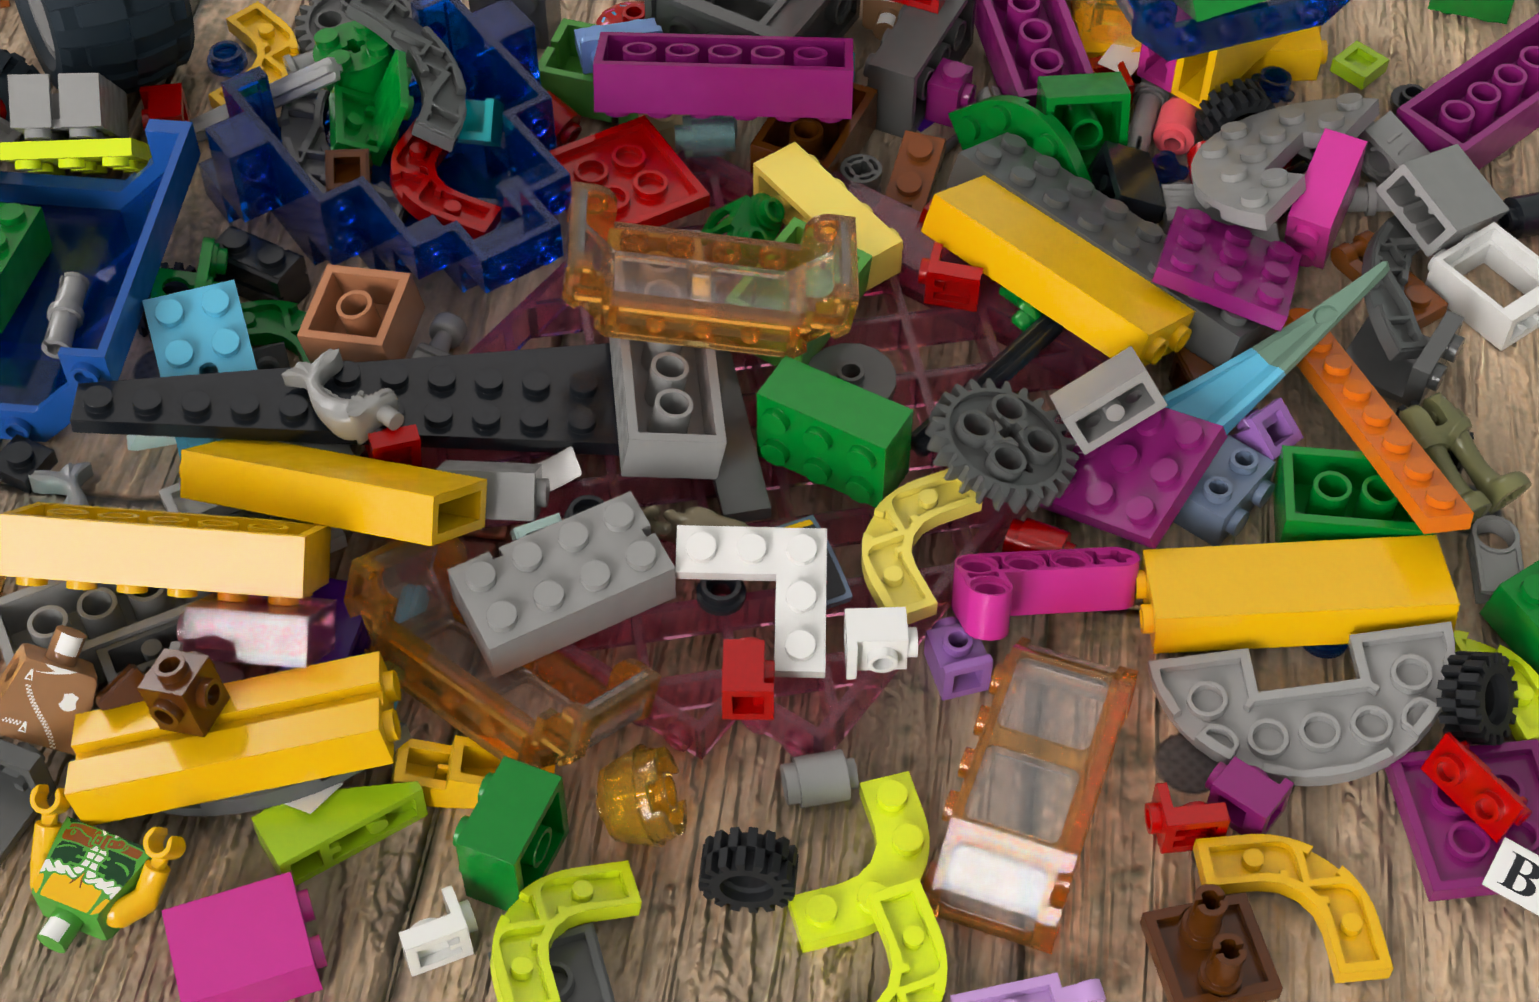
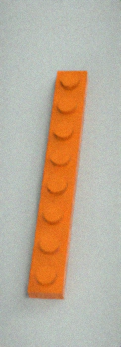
[1274,308,1474,534]

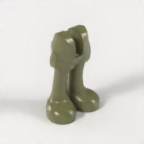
[1399,392,1532,525]

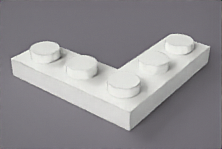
[675,525,827,678]

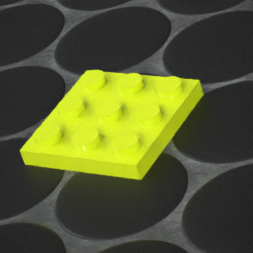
[0,138,152,176]

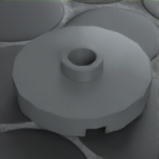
[808,343,896,401]

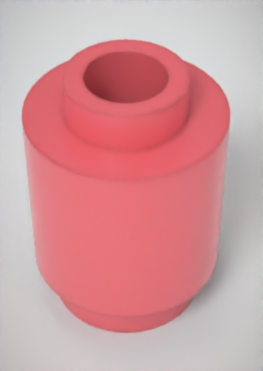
[1153,96,1199,156]

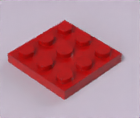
[532,115,710,252]

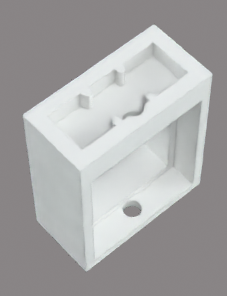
[1425,222,1539,351]

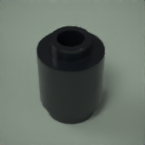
[1497,192,1539,239]

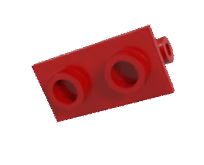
[1420,732,1532,843]

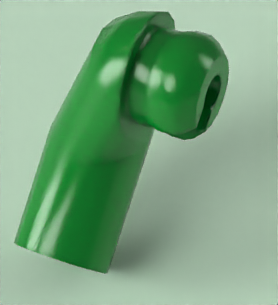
[999,286,1043,332]

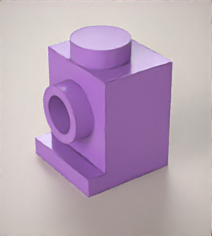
[1228,397,1304,460]
[924,617,993,701]

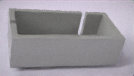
[7,73,129,141]
[447,491,676,678]

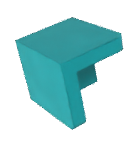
[458,98,504,147]

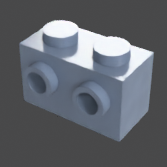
[1173,434,1276,546]

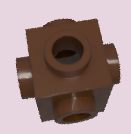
[137,648,230,737]

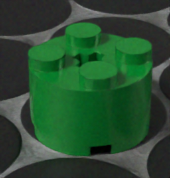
[313,21,395,95]

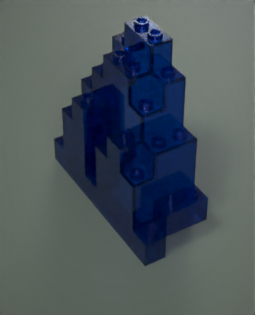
[198,0,573,293]

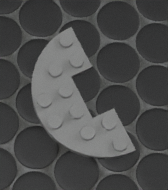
[1191,93,1380,231]
[1148,621,1455,787]

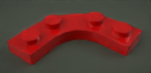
[390,118,502,246]

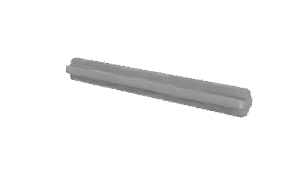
[190,57,343,142]

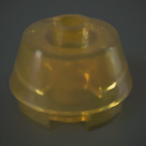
[596,744,687,848]

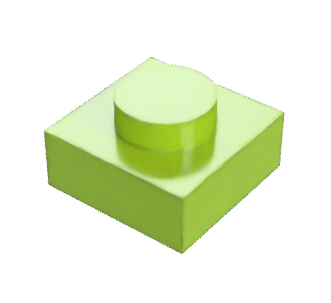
[1330,40,1389,90]

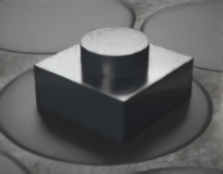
[0,434,58,494]

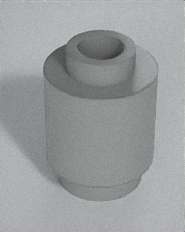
[780,749,859,808]

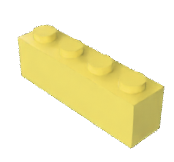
[753,142,903,291]

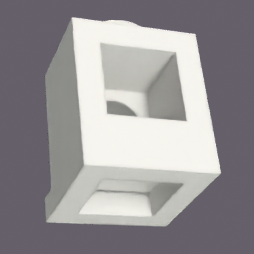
[843,607,918,680]

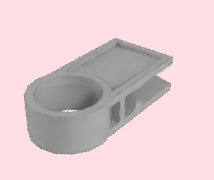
[1466,515,1524,604]

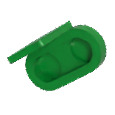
[701,193,785,268]
[150,237,228,298]

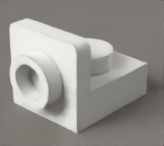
[398,885,478,977]

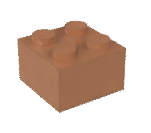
[297,264,425,363]

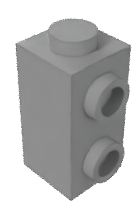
[437,460,550,521]

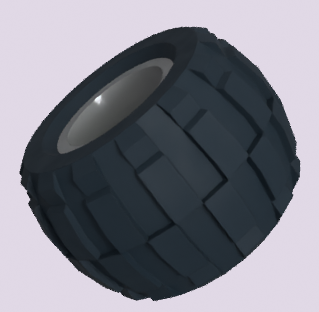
[15,0,195,94]

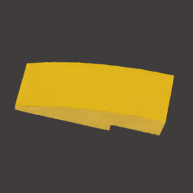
[390,735,557,809]

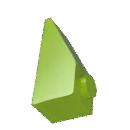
[251,781,428,886]

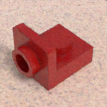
[918,243,983,312]
[365,424,422,467]
[1144,782,1230,854]

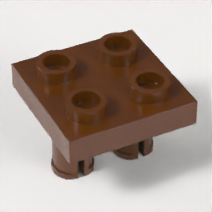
[1140,884,1283,1002]

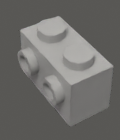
[1049,346,1168,455]

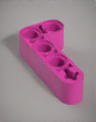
[951,547,1140,641]

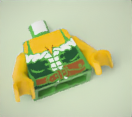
[30,784,186,953]

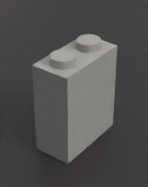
[1375,144,1510,257]

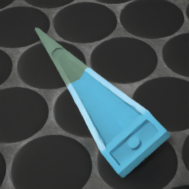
[1163,261,1390,435]

